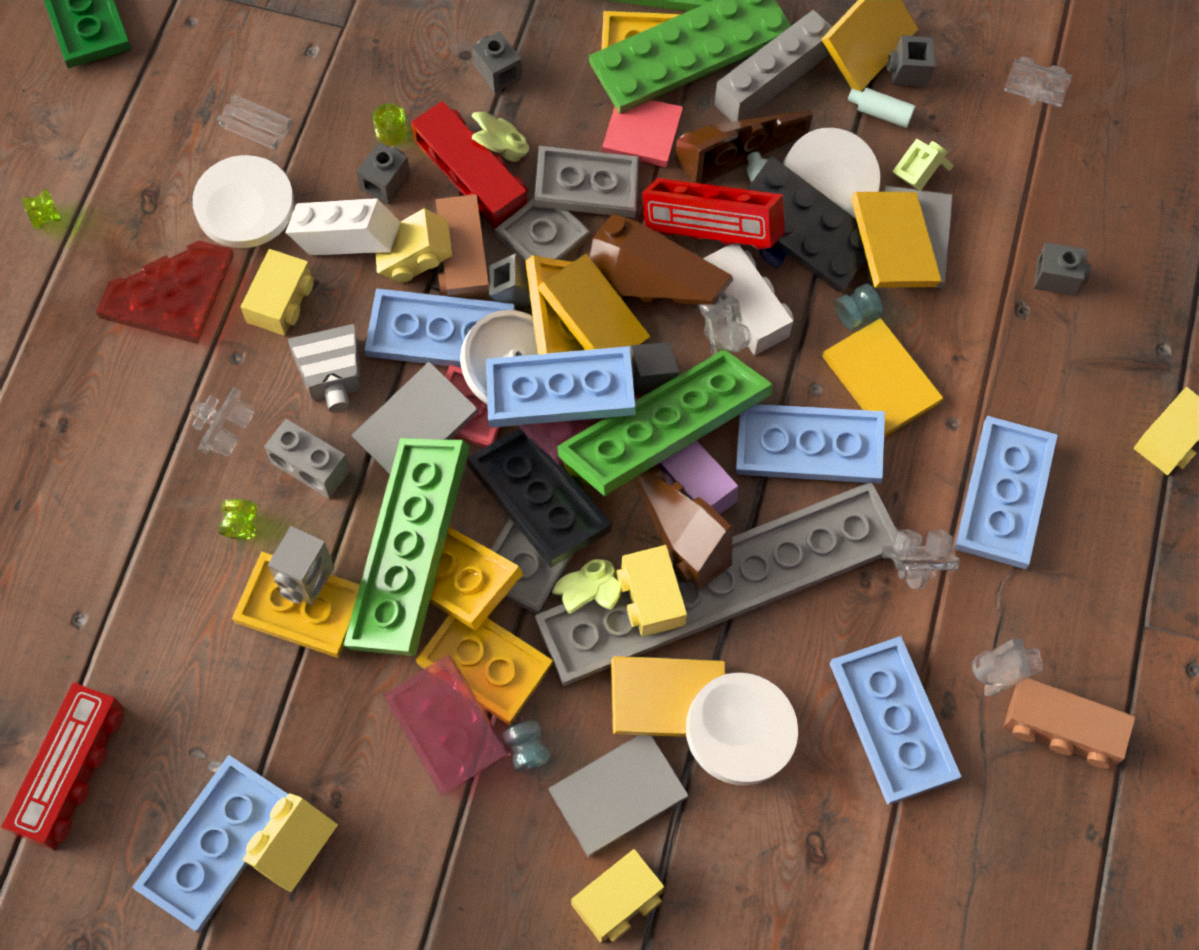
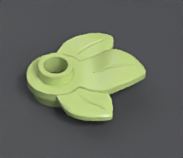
[472,112,529,162]
[552,559,621,614]

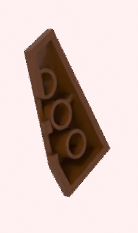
[675,110,813,184]
[589,214,734,305]
[632,466,732,591]

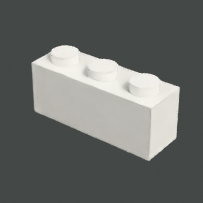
[285,198,401,255]
[703,243,793,356]

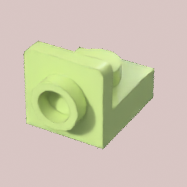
[892,139,954,191]

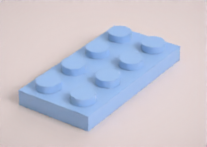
[364,288,515,367]
[486,346,636,427]
[736,404,885,484]
[954,416,1058,569]
[830,636,961,805]
[132,755,289,934]

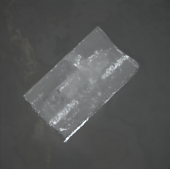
[1003,56,1072,107]
[699,295,751,356]
[190,387,256,457]
[881,530,960,590]
[972,639,1043,696]

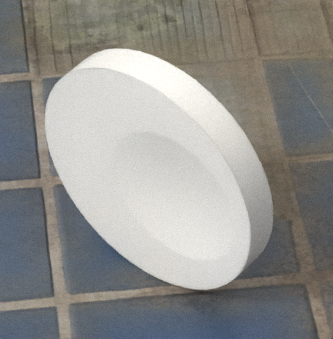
[783,128,880,218]
[193,155,294,248]
[460,310,538,404]
[686,673,798,786]

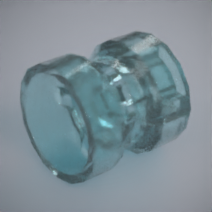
[834,284,883,330]
[502,720,551,772]

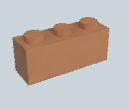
[435,194,490,301]
[1003,677,1136,769]

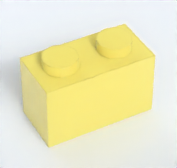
[375,208,452,284]
[241,249,314,336]
[1133,387,1199,475]
[617,545,687,637]
[242,793,338,892]
[571,849,664,943]

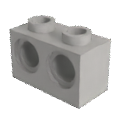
[264,418,350,499]
[268,526,334,605]

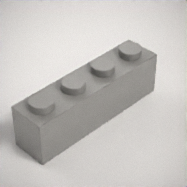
[714,10,832,122]

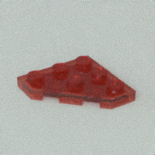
[96,240,234,344]

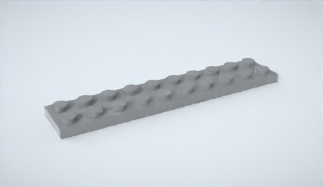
[535,481,904,687]

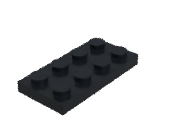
[746,156,866,293]
[467,424,612,568]

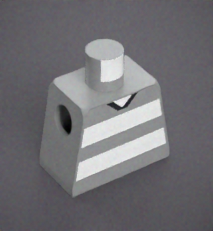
[288,324,361,413]

